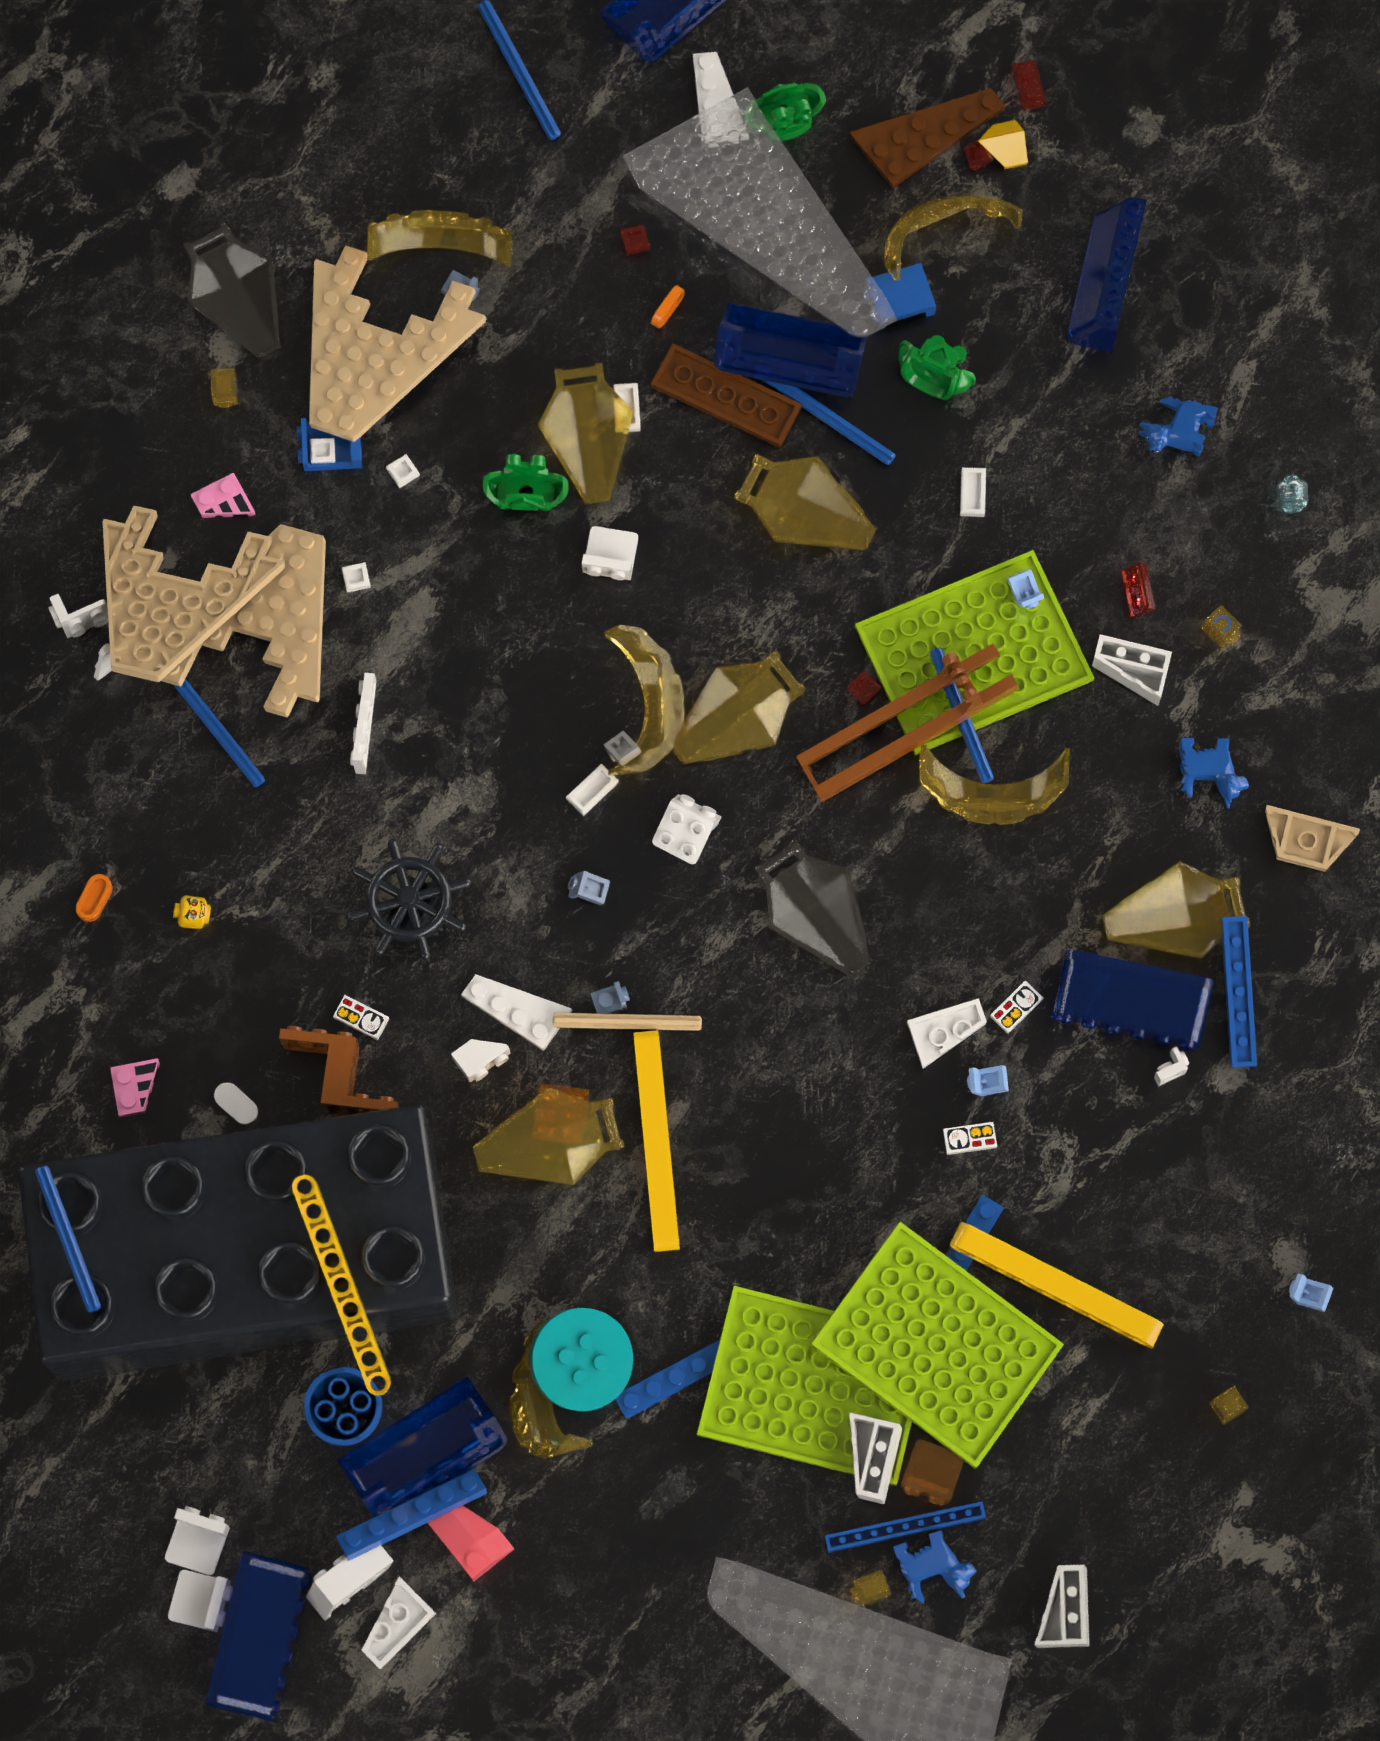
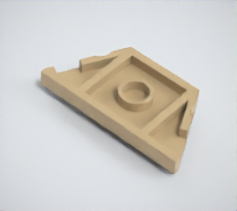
[1265,805,1360,872]

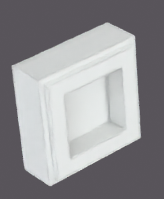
[310,438,335,463]
[386,454,420,488]
[342,562,371,593]

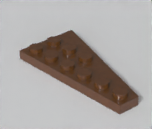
[849,88,1005,189]

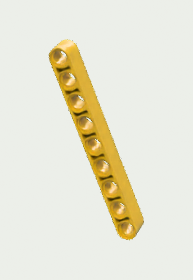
[634,1030,680,1252]
[292,1175,391,1396]
[950,1222,1163,1348]

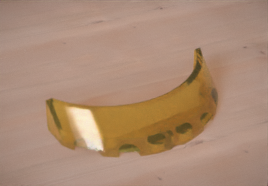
[884,195,1023,281]
[367,210,512,266]
[605,625,685,776]
[919,745,1070,825]
[510,1320,593,1457]

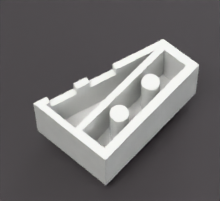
[1092,635,1172,706]
[1035,1565,1089,1648]

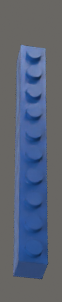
[825,1502,986,1553]

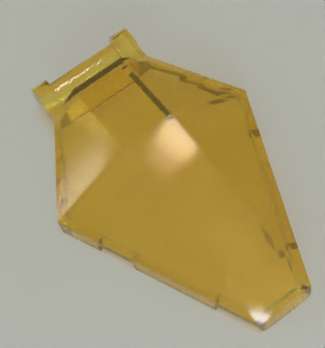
[538,363,634,504]
[734,455,877,550]
[670,651,806,765]
[1102,862,1251,959]
[472,1087,624,1185]

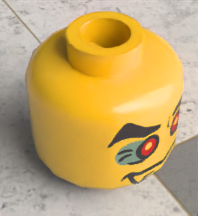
[173,896,211,929]

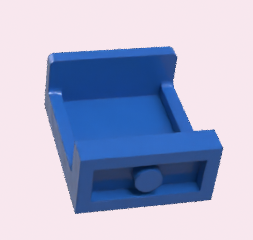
[863,263,936,330]
[297,418,362,471]

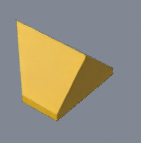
[978,120,1028,169]

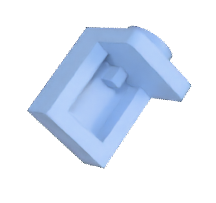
[1007,569,1044,609]
[967,1065,1009,1096]
[1290,1273,1333,1312]

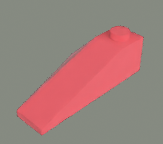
[413,1485,514,1581]

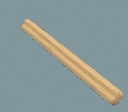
[553,1013,702,1031]

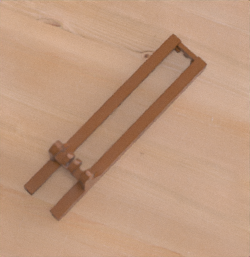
[796,643,1019,802]

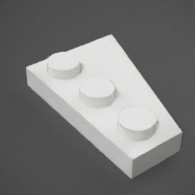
[907,998,987,1069]
[362,1576,436,1670]

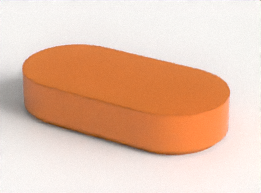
[651,285,685,329]
[76,874,113,922]

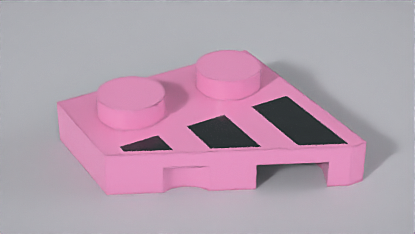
[190,473,256,518]
[111,1058,160,1118]

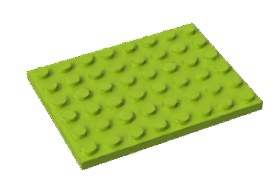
[855,550,1094,755]
[810,1222,1064,1468]
[697,1286,912,1486]

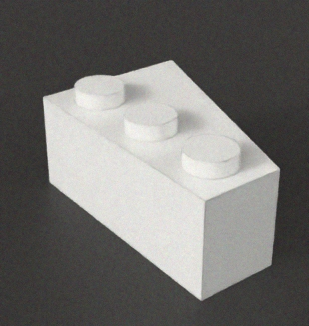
[850,1413,902,1504]
[306,1546,393,1621]

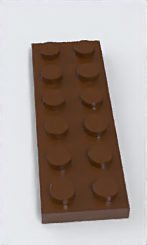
[651,344,802,448]

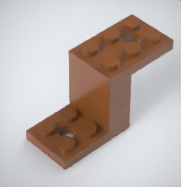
[279,1026,399,1115]

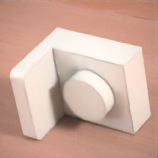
[1154,1047,1189,1086]

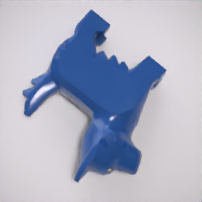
[1138,396,1218,457]
[1179,738,1249,809]
[893,1530,977,1603]

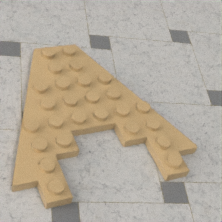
[309,246,486,442]
[103,506,285,682]
[161,524,326,718]

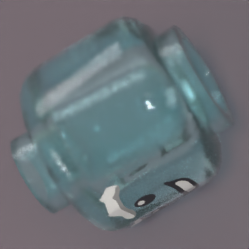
[1276,475,1309,513]

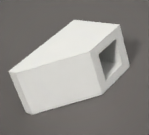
[451,1039,511,1082]

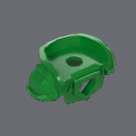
[745,83,826,141]
[898,335,976,400]
[483,454,568,511]

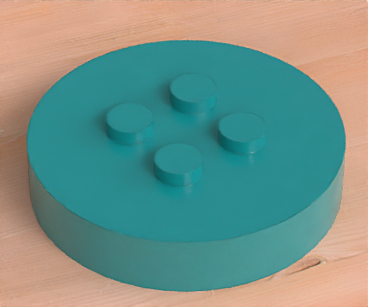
[529,1308,633,1411]

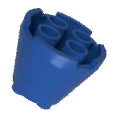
[304,1367,382,1446]

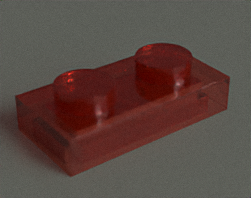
[1012,60,1046,111]
[1122,562,1155,617]

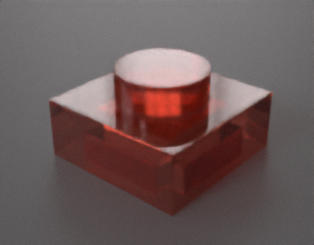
[964,139,993,170]
[620,225,650,256]
[846,671,881,706]

